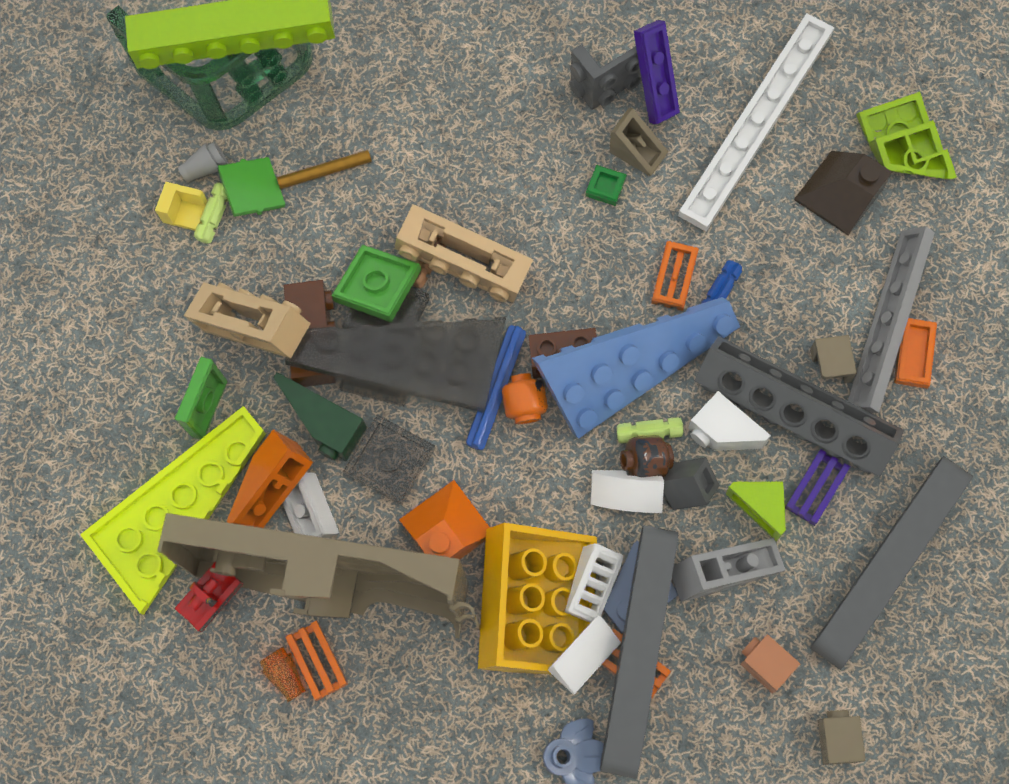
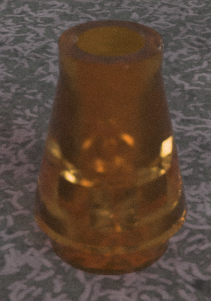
[259,647,306,702]

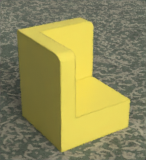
[155,182,208,231]

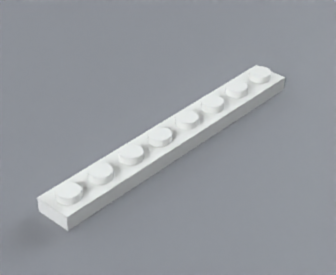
[678,13,834,232]

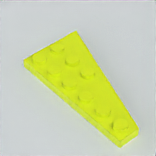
[80,406,266,615]

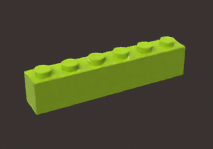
[125,0,335,69]

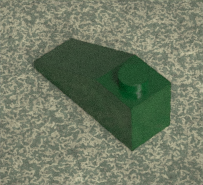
[273,372,367,461]

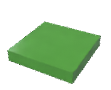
[331,244,421,322]
[175,356,227,440]

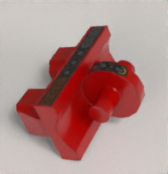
[174,562,244,632]

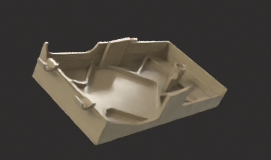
[157,513,480,639]

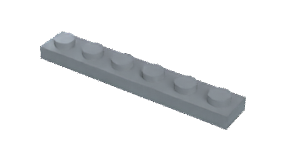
[848,226,935,413]

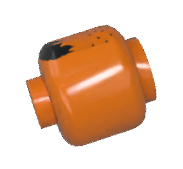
[502,373,548,424]

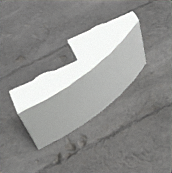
[590,470,664,513]

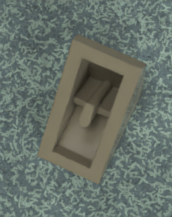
[610,108,668,176]

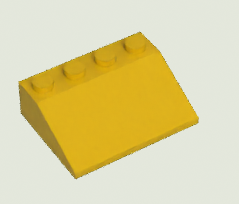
[478,523,597,675]

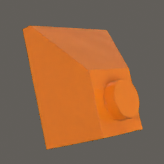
[399,480,490,559]

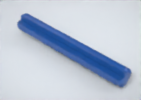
[466,325,526,450]

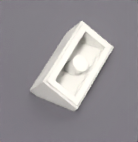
[283,473,339,538]
[548,615,621,695]

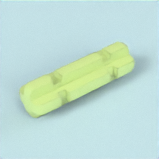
[194,182,228,244]
[616,417,684,444]

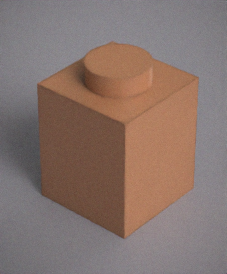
[740,634,800,694]

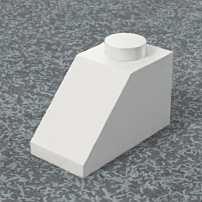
[688,391,771,451]

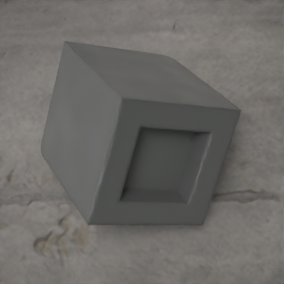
[663,457,720,510]

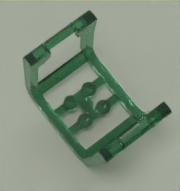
[107,5,313,131]

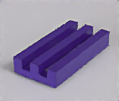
[785,449,851,526]

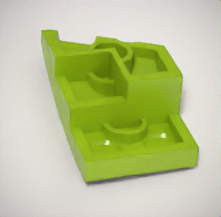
[856,92,957,180]

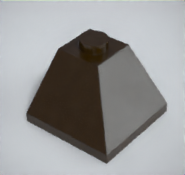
[794,151,892,235]

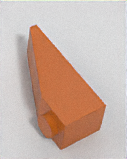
[226,430,313,528]

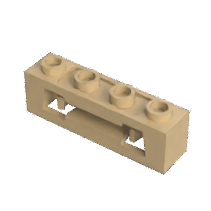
[394,204,533,303]
[184,282,311,359]

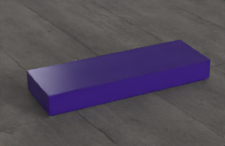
[633,20,680,125]

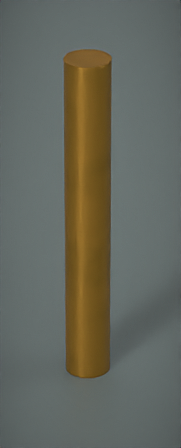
[277,150,372,189]

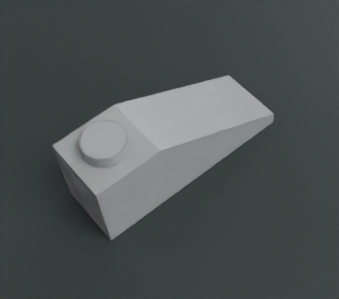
[672,538,786,602]

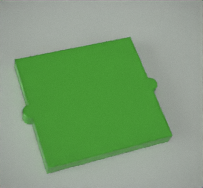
[218,157,285,217]

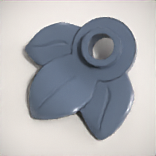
[543,718,604,784]

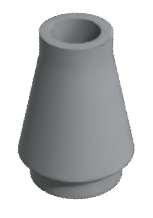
[178,141,228,183]

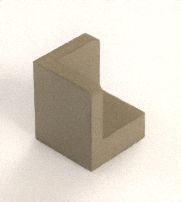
[810,335,857,383]

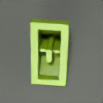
[726,481,786,541]

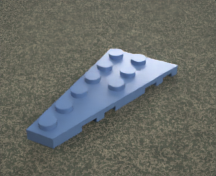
[532,297,740,439]

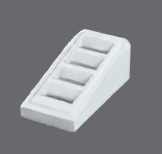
[565,544,623,623]

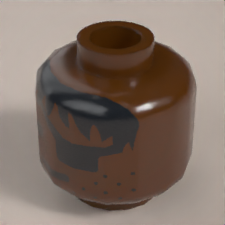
[620,435,674,478]

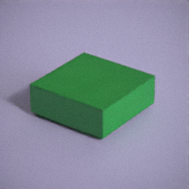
[586,165,627,206]

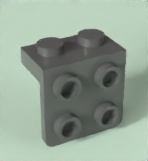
[569,44,642,110]

